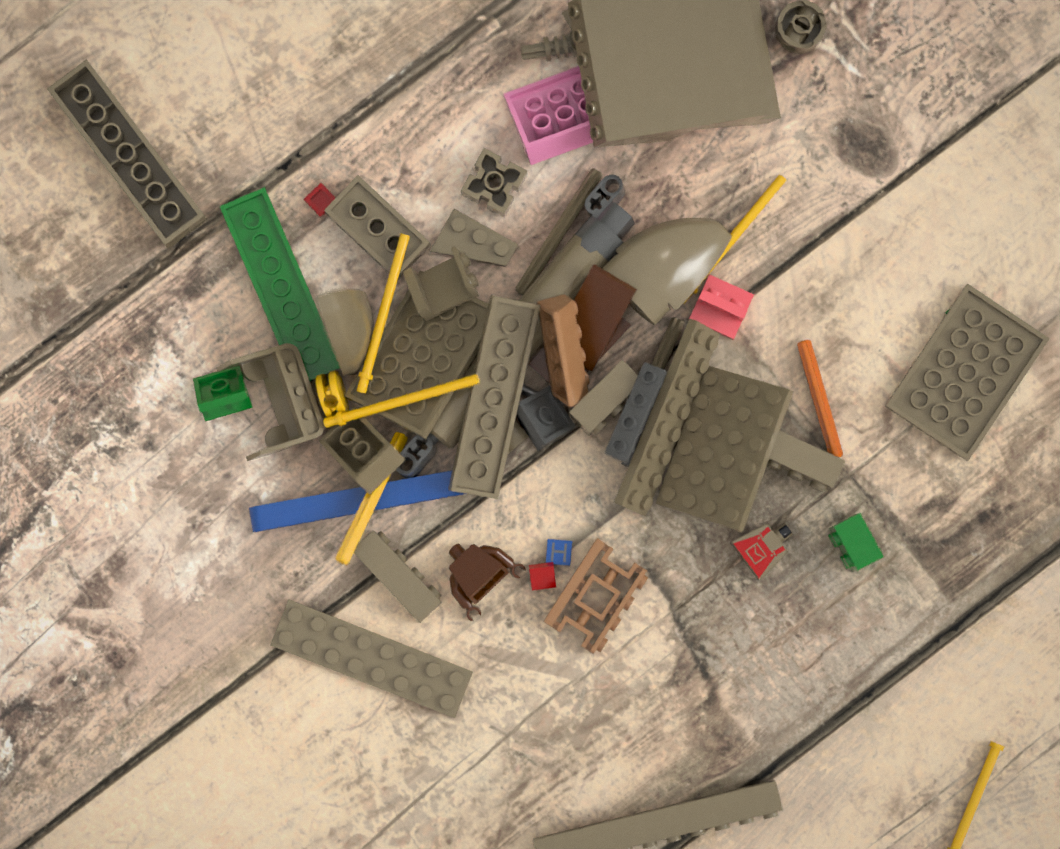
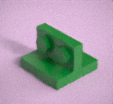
[193,366,253,422]

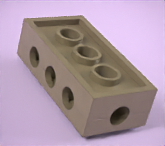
[324,175,431,280]

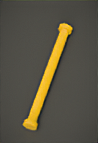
[947,741,1004,849]

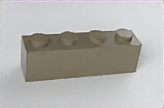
[354,530,442,623]

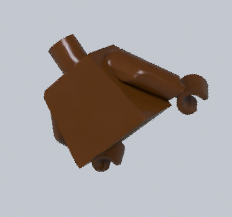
[449,543,526,621]

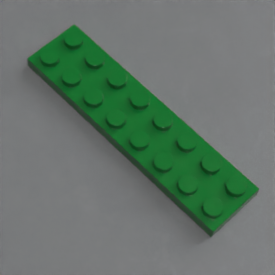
[219,187,340,382]

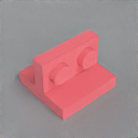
[690,274,754,340]

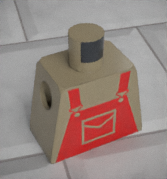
[730,523,793,580]

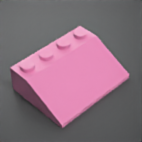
[504,66,593,165]

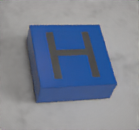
[546,539,572,566]

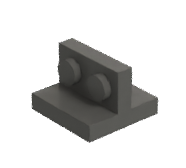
[516,385,576,451]

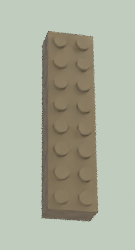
[47,59,208,249]

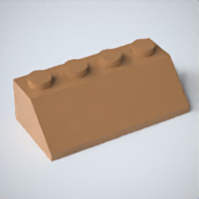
[537,294,590,407]

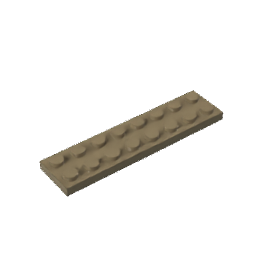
[448,295,541,499]
[614,318,720,516]
[270,599,473,718]

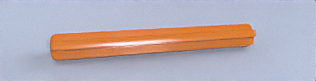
[797,340,843,458]

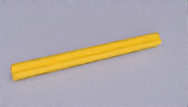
[335,432,408,565]

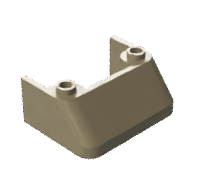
[216,343,324,461]

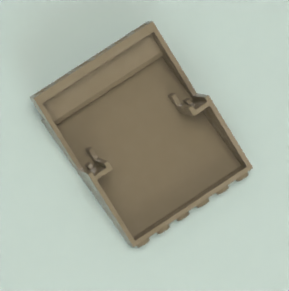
[568,0,781,147]

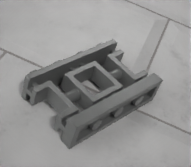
[605,363,666,467]

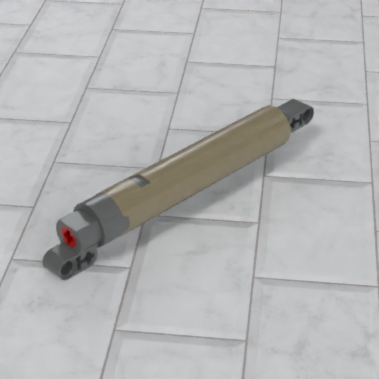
[396,174,635,478]

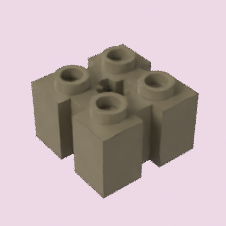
[461,148,527,218]

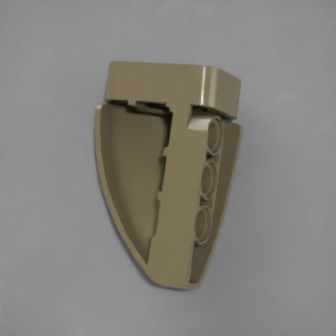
[602,218,731,326]
[315,289,374,376]

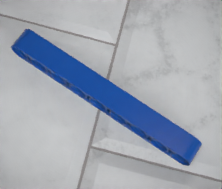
[249,470,465,532]

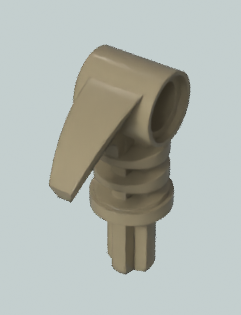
[521,10,577,62]

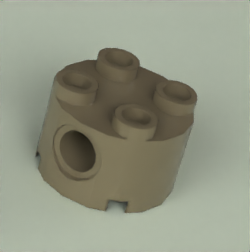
[775,0,827,54]

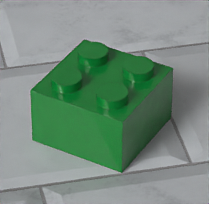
[828,513,884,572]

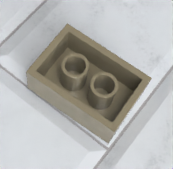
[568,360,638,436]
[319,407,405,494]
[766,430,845,492]

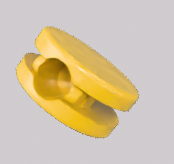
[315,370,349,417]

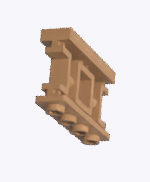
[543,538,648,654]

